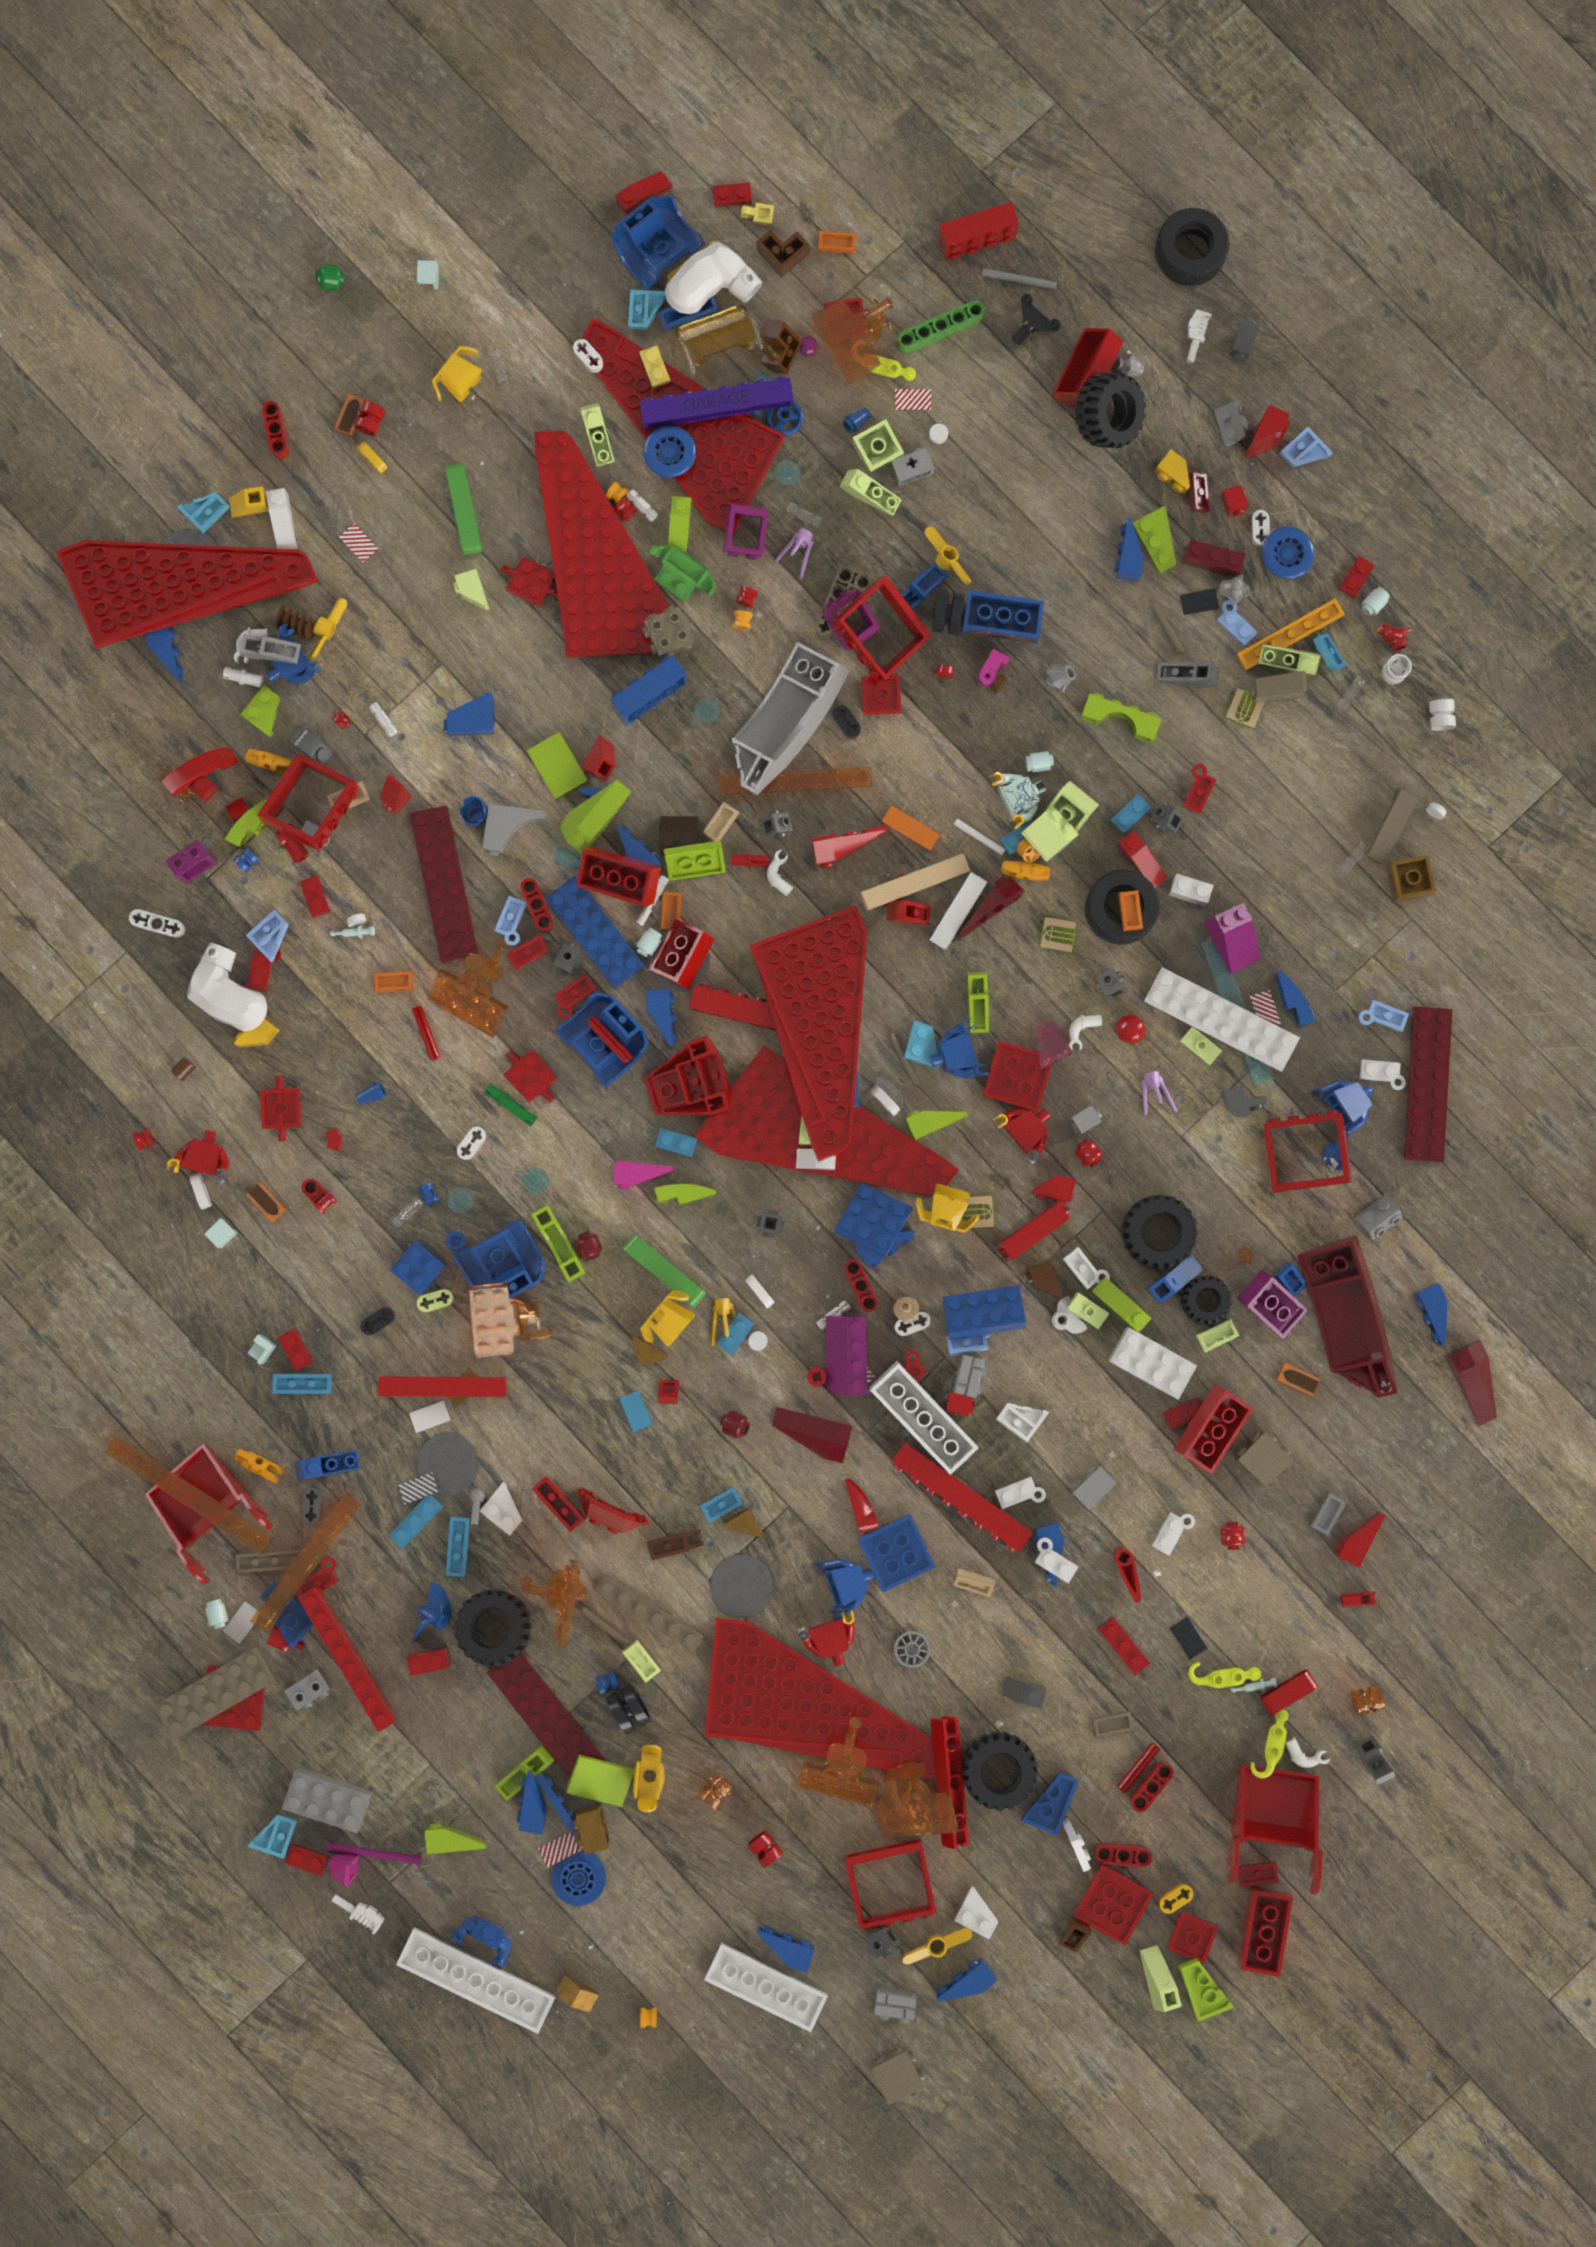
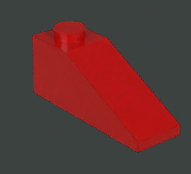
[615,171,673,217]
[380,774,412,814]
[1116,830,1168,888]
[1335,1512,1386,1568]

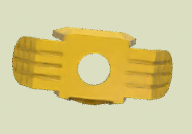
[432,346,482,402]
[916,1184,980,1233]
[640,1290,695,1346]
[633,1745,665,1812]

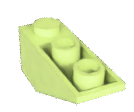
[580,403,615,467]
[840,469,902,516]
[1259,644,1321,675]
[1139,1945,1182,2012]

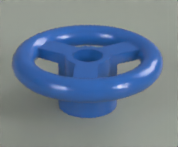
[766,402,804,436]

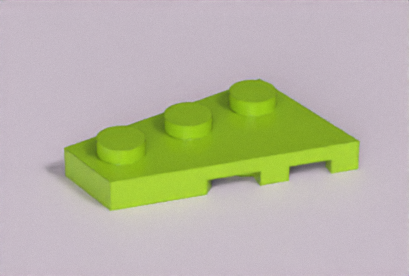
[1132,506,1176,574]
[1178,1958,1234,2022]

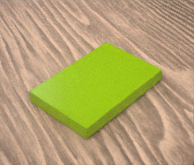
[527,732,588,801]
[664,840,726,881]
[566,1755,635,1807]

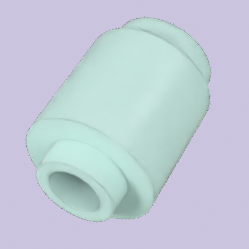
[1361,587,1390,616]
[1025,751,1054,773]
[636,928,662,957]
[205,1599,229,1629]

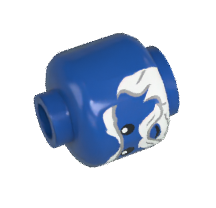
[1322,1143,1351,1172]

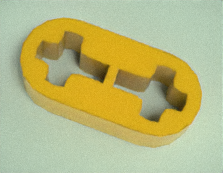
[356,441,388,474]
[1158,1883,1194,1914]

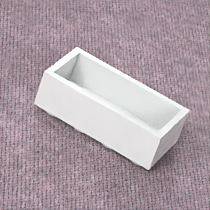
[1108,1327,1197,1400]

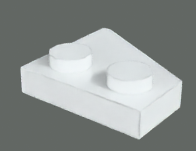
[995,1403,1049,1443]
[480,1482,523,1536]
[1062,1817,1091,1872]
[954,1885,998,1939]

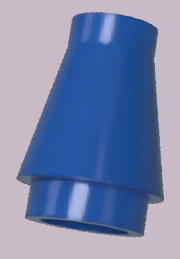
[842,408,871,434]
[356,1082,386,1105]

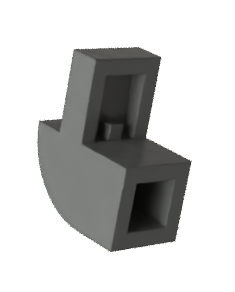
[287,725,334,765]
[1221,1086,1267,1117]
[1355,1736,1395,1785]

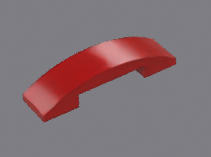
[162,747,239,797]

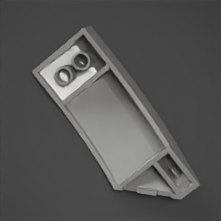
[732,642,850,795]

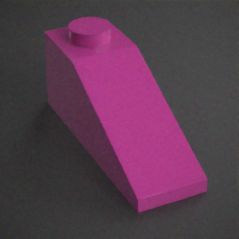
[613,1161,674,1190]
[328,1853,359,1886]

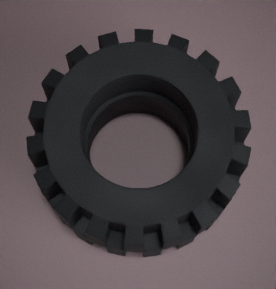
[1181,1276,1232,1324]

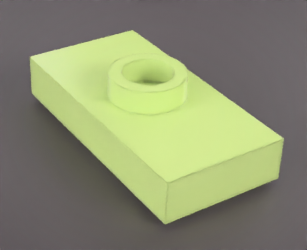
[1179,1026,1222,1066]
[1066,1292,1109,1330]
[1195,1318,1239,1353]
[622,1639,661,1683]

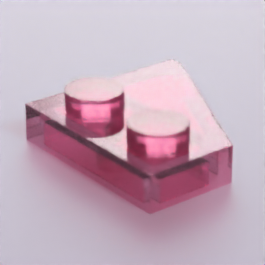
[1035,1021,1072,1069]

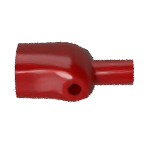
[267,1625,305,1652]

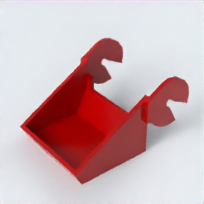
[144,1443,273,1584]
[1227,1765,1323,1895]

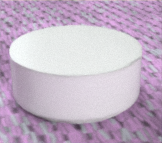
[929,424,948,444]
[1426,803,1446,820]
[346,914,367,928]
[748,1331,768,1351]

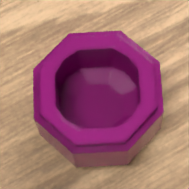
[800,336,818,357]

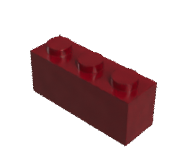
[1182,539,1245,577]

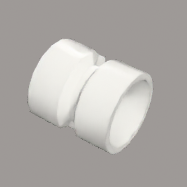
[1382,654,1412,684]
[1429,699,1456,731]

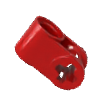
[301,1179,338,1214]

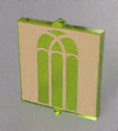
[1225,687,1265,730]
[1039,916,1077,953]
[960,1195,996,1229]

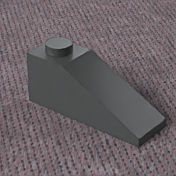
[1156,662,1220,687]

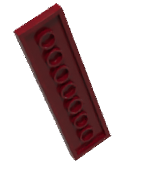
[410,805,479,962]
[1404,1006,1453,1162]
[486,1652,608,1779]

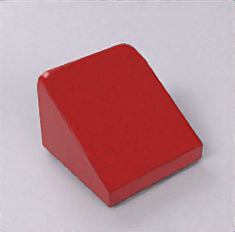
[225,797,249,823]
[658,1379,679,1404]

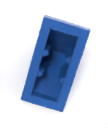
[1272,1262,1307,1297]

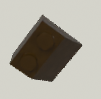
[659,816,698,855]

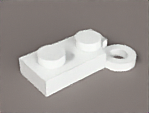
[1359,1059,1406,1090]
[1063,1247,1110,1289]
[995,1477,1046,1509]
[1151,1512,1195,1556]
[1035,1538,1078,1584]

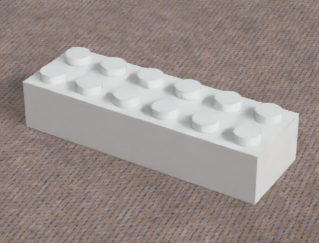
[869,1361,979,1475]

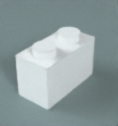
[1168,874,1214,907]

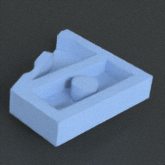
[246,910,288,963]

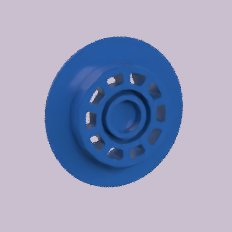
[643,426,696,478]
[1262,527,1314,579]
[551,1850,606,1906]

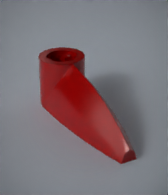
[845,1478,879,1533]
[1113,1546,1141,1603]

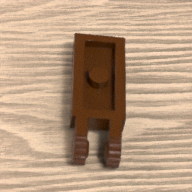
[647,1529,704,1560]

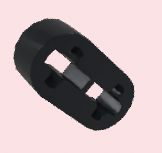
[833,705,861,739]
[360,1307,395,1335]

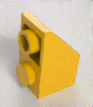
[1155,449,1190,495]
[229,486,269,518]
[234,1018,280,1048]

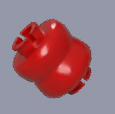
[1075,1139,1103,1168]
[1220,1522,1245,1550]

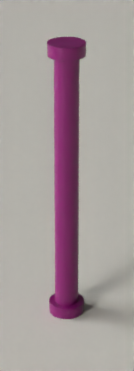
[326,1840,422,1866]

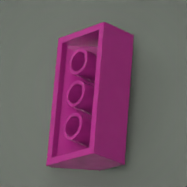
[825,1315,867,1395]

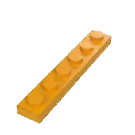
[1236,598,1345,672]

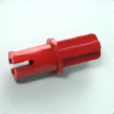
[731,853,769,868]

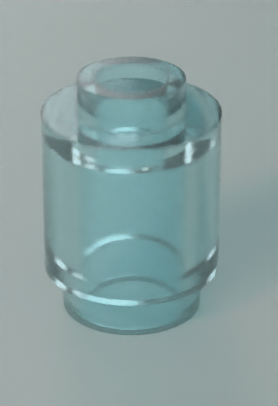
[553,847,582,872]

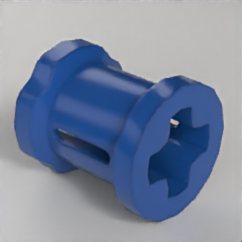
[417,1182,440,1207]

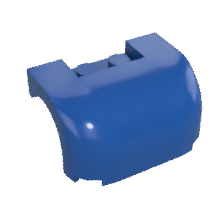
[611,194,705,290]
[555,992,648,1089]
[453,1217,546,1307]

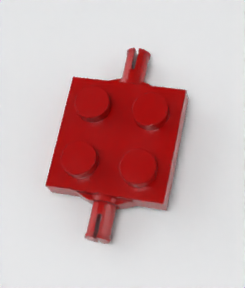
[501,556,558,607]
[503,1049,558,1104]
[260,1076,302,1142]

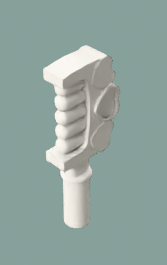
[1186,309,1212,364]
[636,875,669,926]
[331,1894,384,1934]

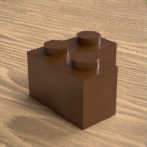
[756,229,810,278]
[759,318,803,375]

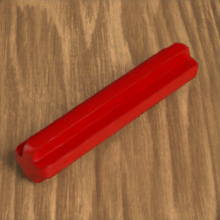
[412,1006,440,1061]
[588,1016,633,1063]
[1117,1742,1160,1793]

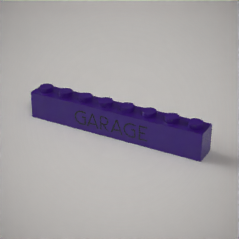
[640,376,794,430]

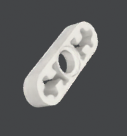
[129,909,185,938]

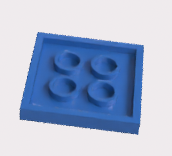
[834,1182,913,1258]
[858,1514,935,1592]

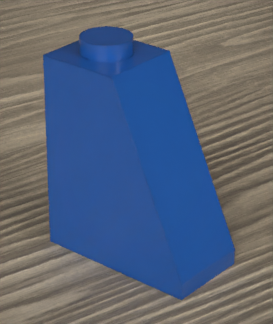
[443,692,495,736]

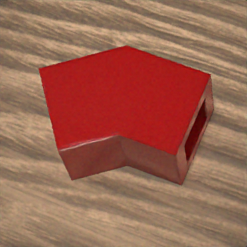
[325,1128,343,1151]

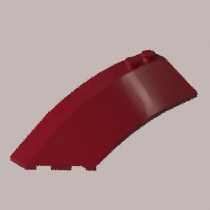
[1297,1235,1398,1398]

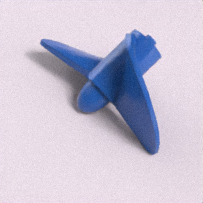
[413,1582,451,1642]

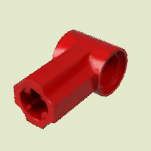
[275,823,310,864]

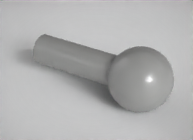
[470,1488,485,1525]

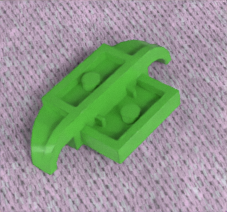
[649,545,716,602]

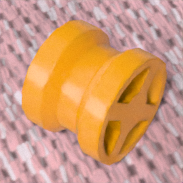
[606,481,629,505]
[732,610,753,630]
[1017,839,1040,863]
[640,2007,657,2028]

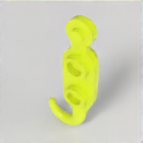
[851,341,916,381]
[1188,1662,1261,1688]
[1250,1709,1289,1779]

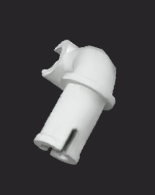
[234,628,269,664]
[767,850,793,896]
[1068,1015,1102,1052]
[1285,1737,1330,1768]

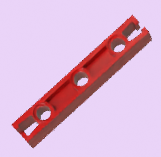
[378,1376,507,1397]
[931,1715,969,1849]

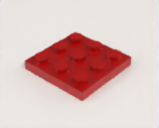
[983,1041,1054,1113]
[201,1665,265,1731]
[1073,1863,1154,1946]

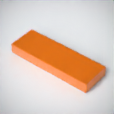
[881,805,940,852]

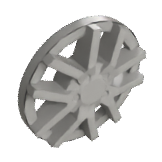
[894,1631,931,1668]

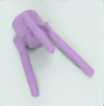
[775,528,814,579]
[1141,1071,1177,1115]

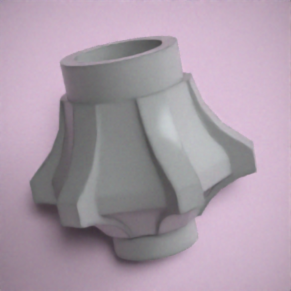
[1115,350,1145,377]
[1219,575,1249,605]
[1046,664,1075,693]

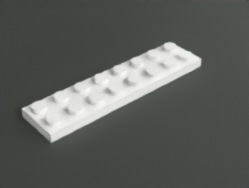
[1144,967,1300,1072]
[396,1927,556,2034]

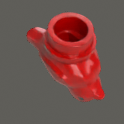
[1377,624,1411,652]

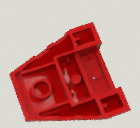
[644,1036,732,1115]
[577,1486,650,1535]

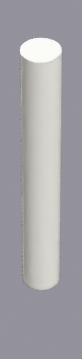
[954,818,1006,856]

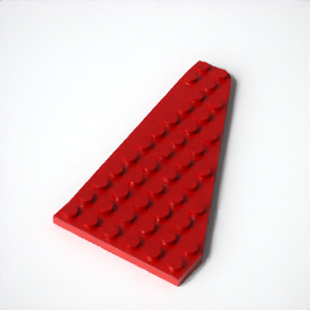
[580,318,785,536]
[534,431,680,658]
[56,540,318,649]
[749,905,868,1162]
[694,1045,959,1196]
[705,1617,936,1779]

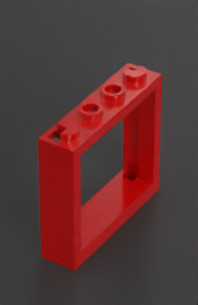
[831,575,932,681]
[257,753,359,851]
[1263,1110,1352,1193]
[995,1203,1070,1262]
[844,1838,937,1930]

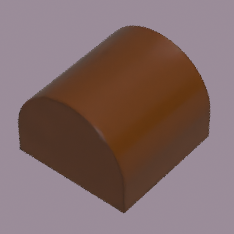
[171,1058,196,1082]

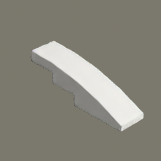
[930,872,987,950]

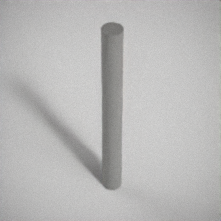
[982,268,1057,290]

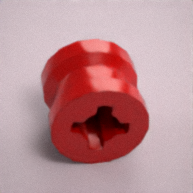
[614,498,638,522]
[736,586,758,608]
[133,1128,155,1151]
[807,1367,826,1387]

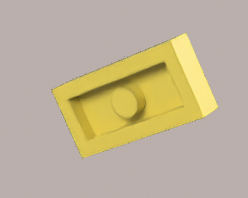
[639,345,671,389]

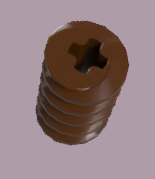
[276,605,318,641]

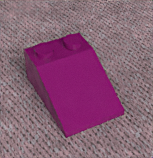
[1203,903,1260,974]
[1236,1270,1308,1339]

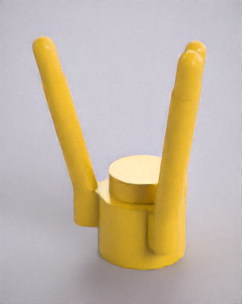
[711,1298,737,1346]

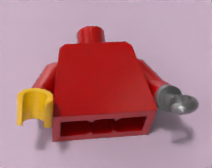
[993,1108,1051,1165]
[167,1130,229,1185]
[795,1610,856,1667]

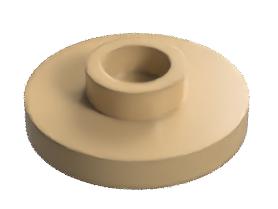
[893,1297,920,1321]

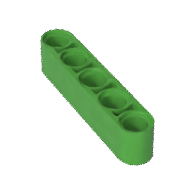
[897,301,984,353]
[445,462,483,556]
[622,1233,707,1308]

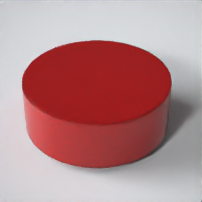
[935,665,955,679]

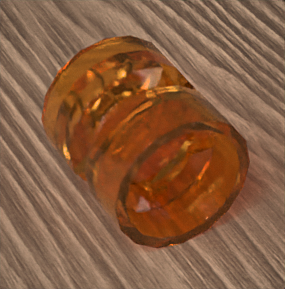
[1351,1685,1385,1716]
[698,1773,735,1811]

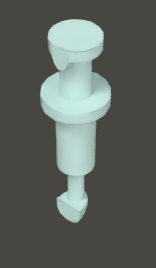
[329,925,375,938]
[1230,1678,1277,1693]

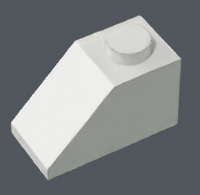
[796,1149,836,1170]

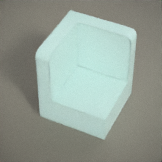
[417,260,439,290]
[204,1219,238,1248]
[248,1334,277,1365]

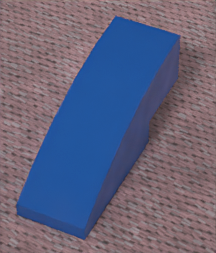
[658,296,721,330]
[901,562,949,611]
[1274,971,1316,1027]

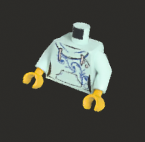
[990,772,1046,829]

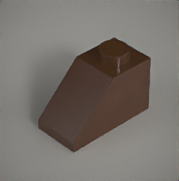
[1025,1260,1064,1298]

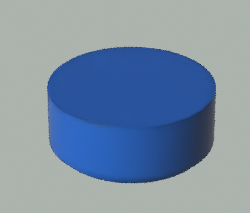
[446,1232,466,1251]

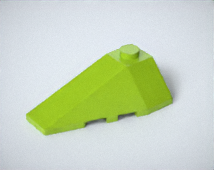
[559,780,632,854]

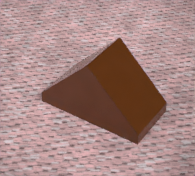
[1059,1916,1092,1952]

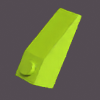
[668,496,692,553]
[905,1109,968,1140]
[1092,1277,1152,1333]
[425,1823,488,1854]

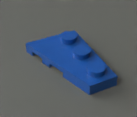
[260,1582,314,1650]
[1020,1772,1079,1836]
[535,1773,576,1834]

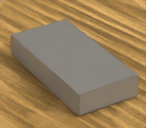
[1310,1492,1347,1536]

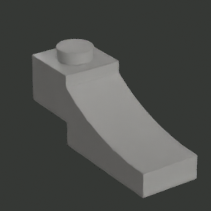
[240,634,301,664]

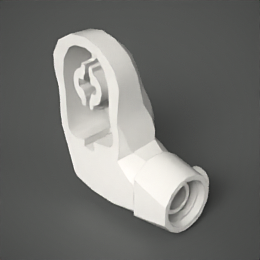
[665,242,762,314]
[187,943,267,1032]

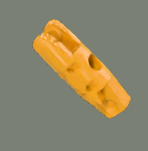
[245,749,292,774]
[1000,861,1050,881]
[234,1449,284,1484]

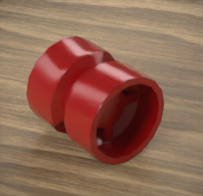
[353,400,386,436]
[747,1830,783,1868]

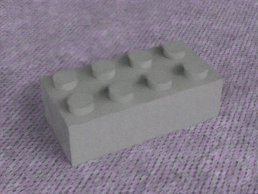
[282,1767,373,1833]

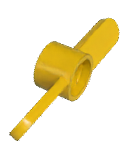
[925,526,971,585]
[308,598,347,661]
[902,1928,972,1965]

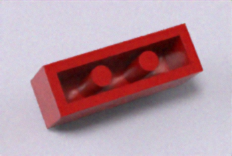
[532,1475,586,1533]

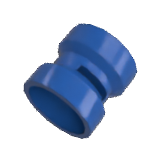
[233,847,260,873]
[596,1670,621,1695]

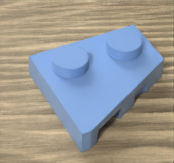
[1279,427,1333,467]

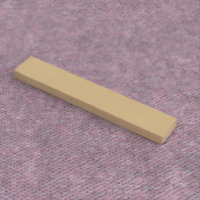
[860,854,970,911]

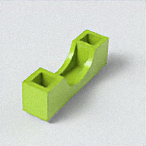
[1080,693,1162,744]
[531,1205,587,1283]

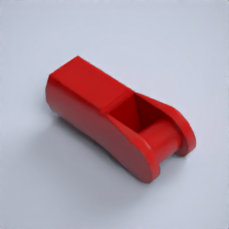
[1340,1591,1377,1608]

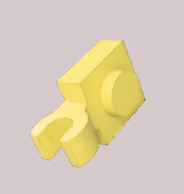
[740,203,774,227]

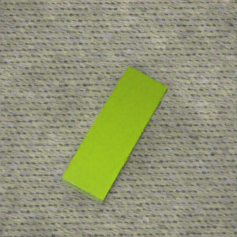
[225,798,268,849]
[967,971,989,1033]
[654,1184,717,1205]
[494,1744,554,1801]

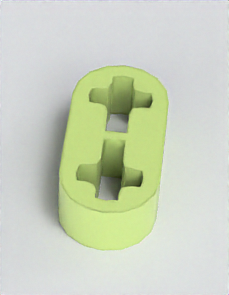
[417,1289,454,1312]

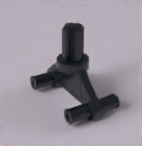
[1012,293,1061,345]

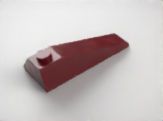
[957,876,1025,941]
[1445,1339,1497,1426]
[772,1407,852,1463]

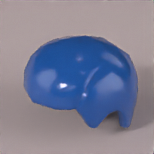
[459,795,488,827]

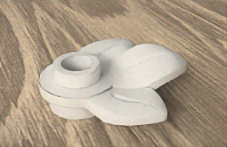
[1052,1296,1087,1334]

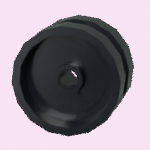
[932,590,965,636]
[606,1683,651,1735]

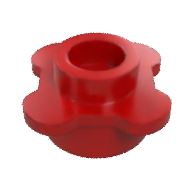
[332,711,351,729]

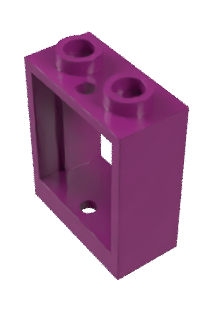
[722,504,768,560]
[821,589,881,650]
[165,839,217,884]

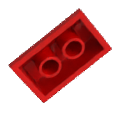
[1244,405,1291,458]
[649,919,715,990]

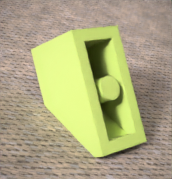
[453,569,489,610]

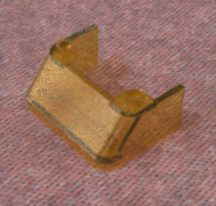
[675,305,764,375]

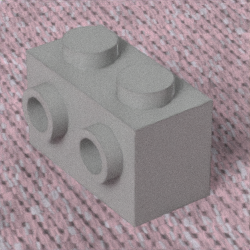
[284,1667,333,1711]

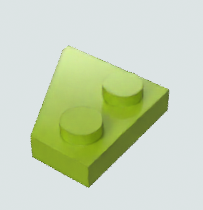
[240,685,280,738]

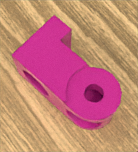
[979,649,1010,687]

